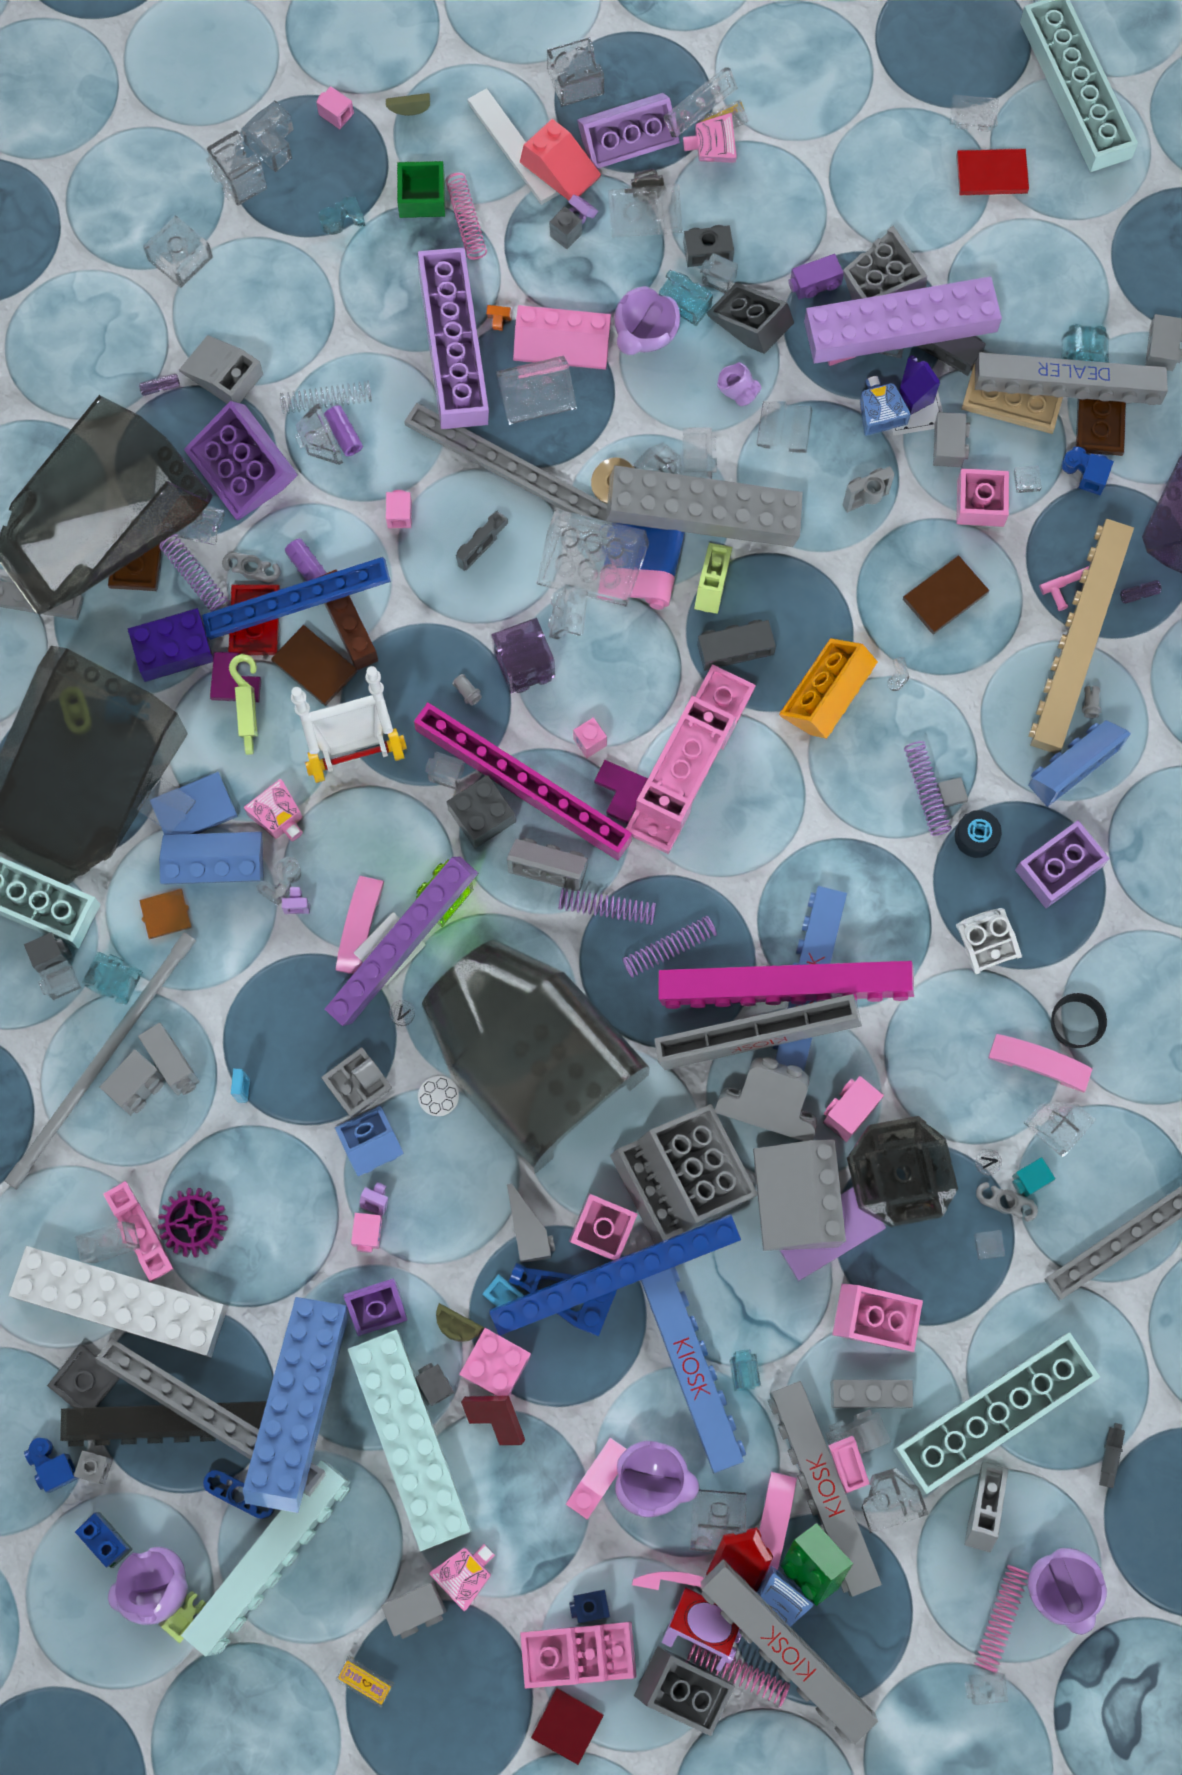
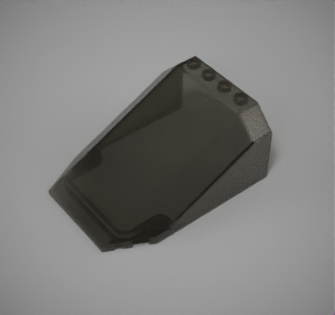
[0,395,213,615]
[0,646,188,885]

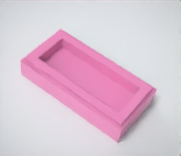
[828,1436,870,1493]

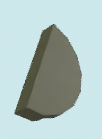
[386,93,430,116]
[436,1303,484,1342]

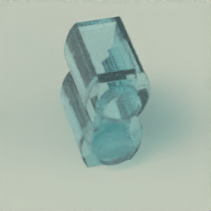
[729,1349,761,1392]

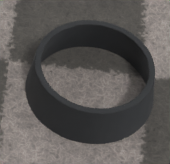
[1051,993,1107,1048]

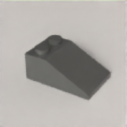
[707,282,794,354]
[634,1646,735,1736]

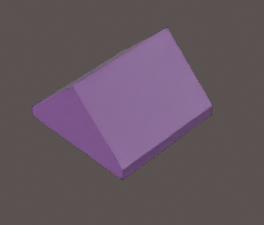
[343,1278,407,1336]

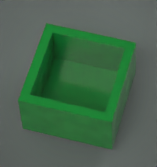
[397,161,445,218]
[780,1523,854,1606]

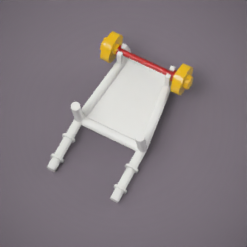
[291,666,407,783]

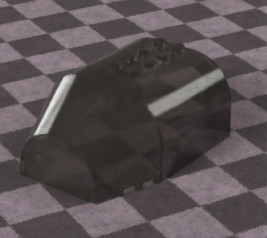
[422,940,650,1174]

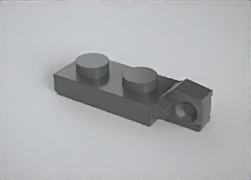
[456,511,508,571]

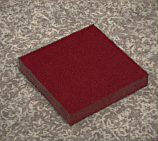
[531,1688,604,1765]

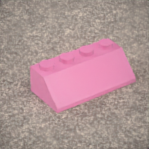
[513,305,611,370]

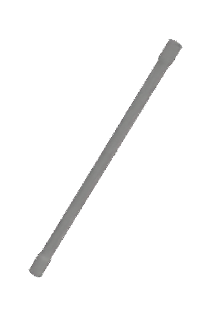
[4,932,196,1190]

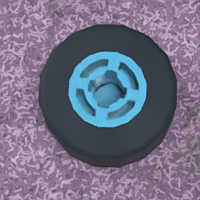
[955,810,1002,858]

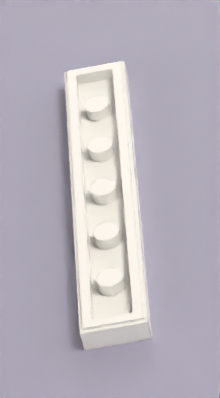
[468,88,560,205]

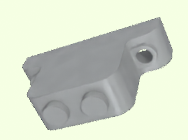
[714,1057,817,1141]

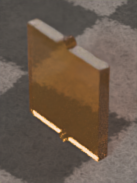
[139,889,192,939]

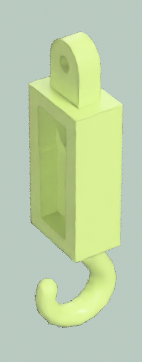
[229,654,258,755]

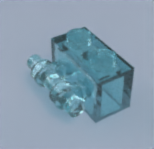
[659,269,713,326]

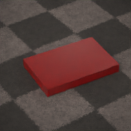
[956,149,1029,195]
[228,585,280,655]

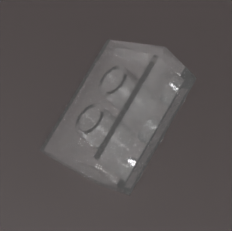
[496,356,577,424]

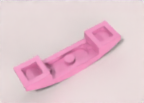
[335,876,384,974]
[988,1034,1093,1093]
[103,1181,173,1282]
[759,1472,797,1581]
[632,1571,704,1590]

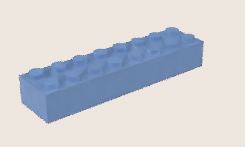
[243,1297,348,1513]

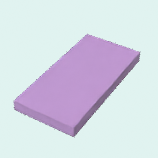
[779,1184,886,1281]

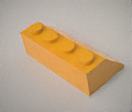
[779,638,878,739]

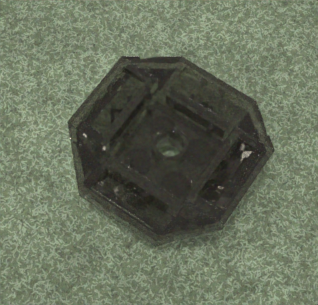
[847,1116,958,1227]

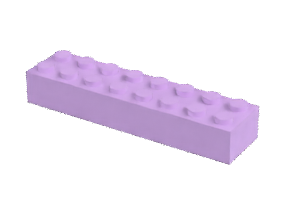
[418,248,489,429]
[804,277,1002,364]

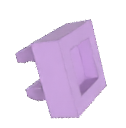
[569,195,598,224]
[282,887,310,914]
[359,1182,388,1217]

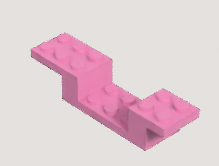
[626,664,756,854]

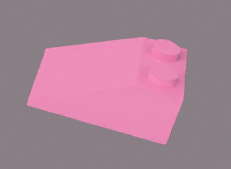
[832,1284,923,1352]

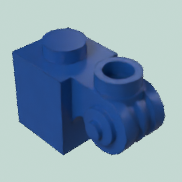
[1062,447,1114,496]
[24,1438,79,1493]

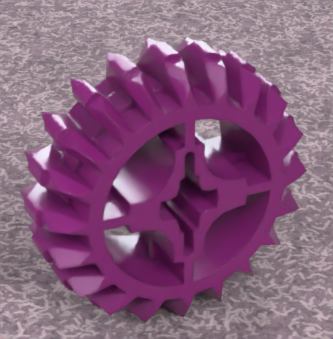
[158,1188,228,1258]

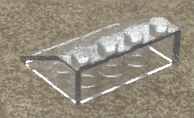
[536,509,649,607]

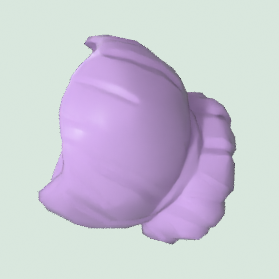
[717,362,761,406]

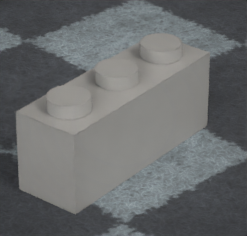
[830,1380,913,1409]

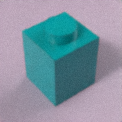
[1012,1157,1056,1197]

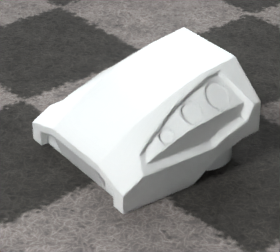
[956,908,1022,974]

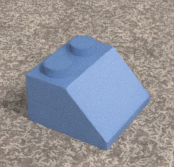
[335,1105,404,1176]

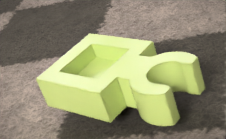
[158,1591,207,1644]

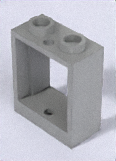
[138,1022,200,1095]

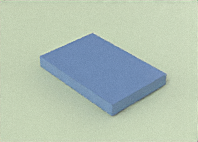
[150,772,238,835]

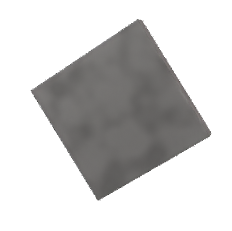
[47,1344,120,1419]

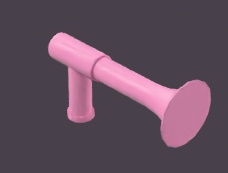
[1039,566,1089,611]

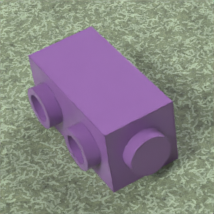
[788,254,843,299]

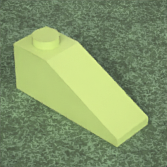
[694,543,732,614]

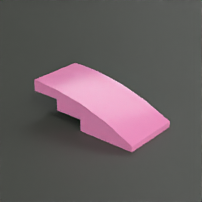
[520,1622,637,1689]

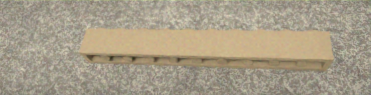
[1028,519,1134,754]

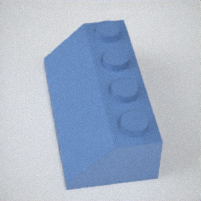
[1028,720,1131,807]
[159,832,264,885]

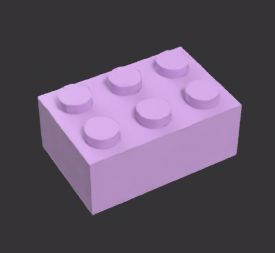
[1015,820,1110,909]

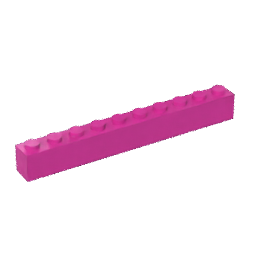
[414,702,632,861]
[659,961,914,1009]

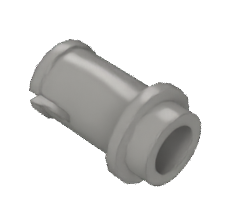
[452,674,482,706]
[1082,686,1101,719]

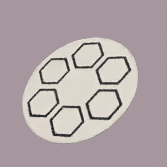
[418,1076,459,1116]

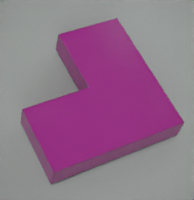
[210,652,261,702]
[594,760,648,824]

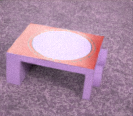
[661,1587,742,1672]

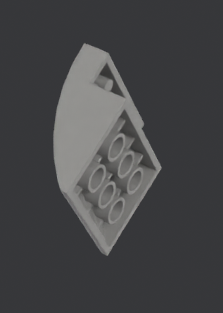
[610,1104,758,1244]

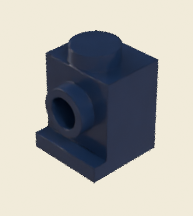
[569,1589,610,1623]

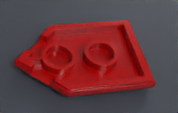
[706,1527,773,1593]

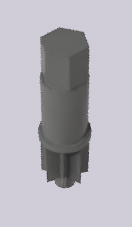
[1099,1423,1125,1488]

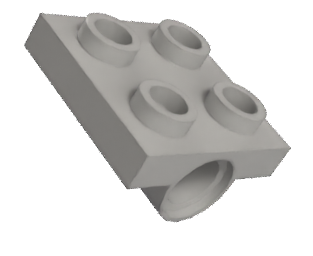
[843,466,894,513]
[321,1047,393,1119]

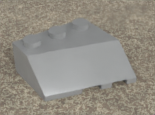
[843,226,927,300]

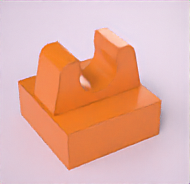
[486,305,512,331]

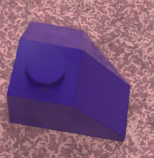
[899,355,940,415]

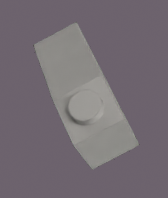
[507,1184,555,1264]
[964,1461,1008,1552]

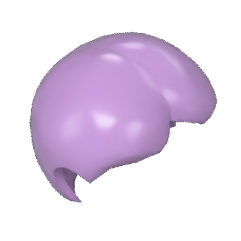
[615,286,680,355]
[615,1441,699,1518]
[108,1547,188,1625]
[1028,1548,1107,1635]

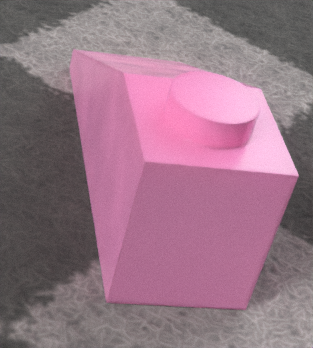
[566,1438,626,1520]

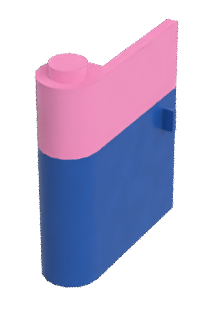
[598,523,685,610]

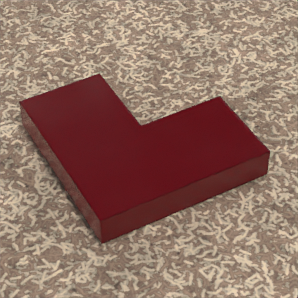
[461,1396,525,1445]

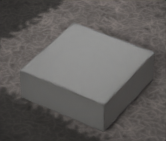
[937,777,968,808]

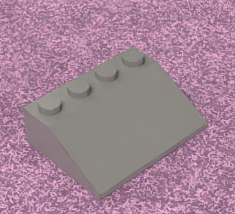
[753,1140,846,1251]

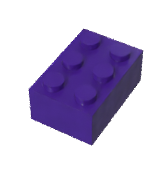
[127,608,213,682]

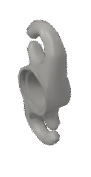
[222,552,281,583]
[976,1182,1038,1222]

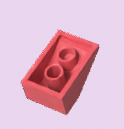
[520,119,601,201]

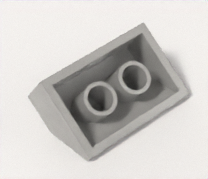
[507,838,588,892]

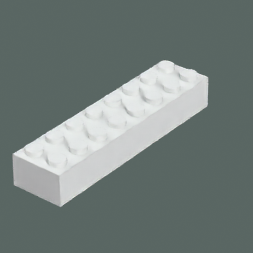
[9,1246,228,1357]

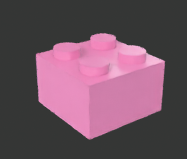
[956,469,1009,527]
[823,1076,884,1142]
[569,1193,638,1260]
[459,1328,531,1396]

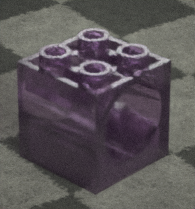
[491,617,555,694]

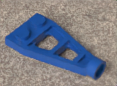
[509,1263,617,1337]

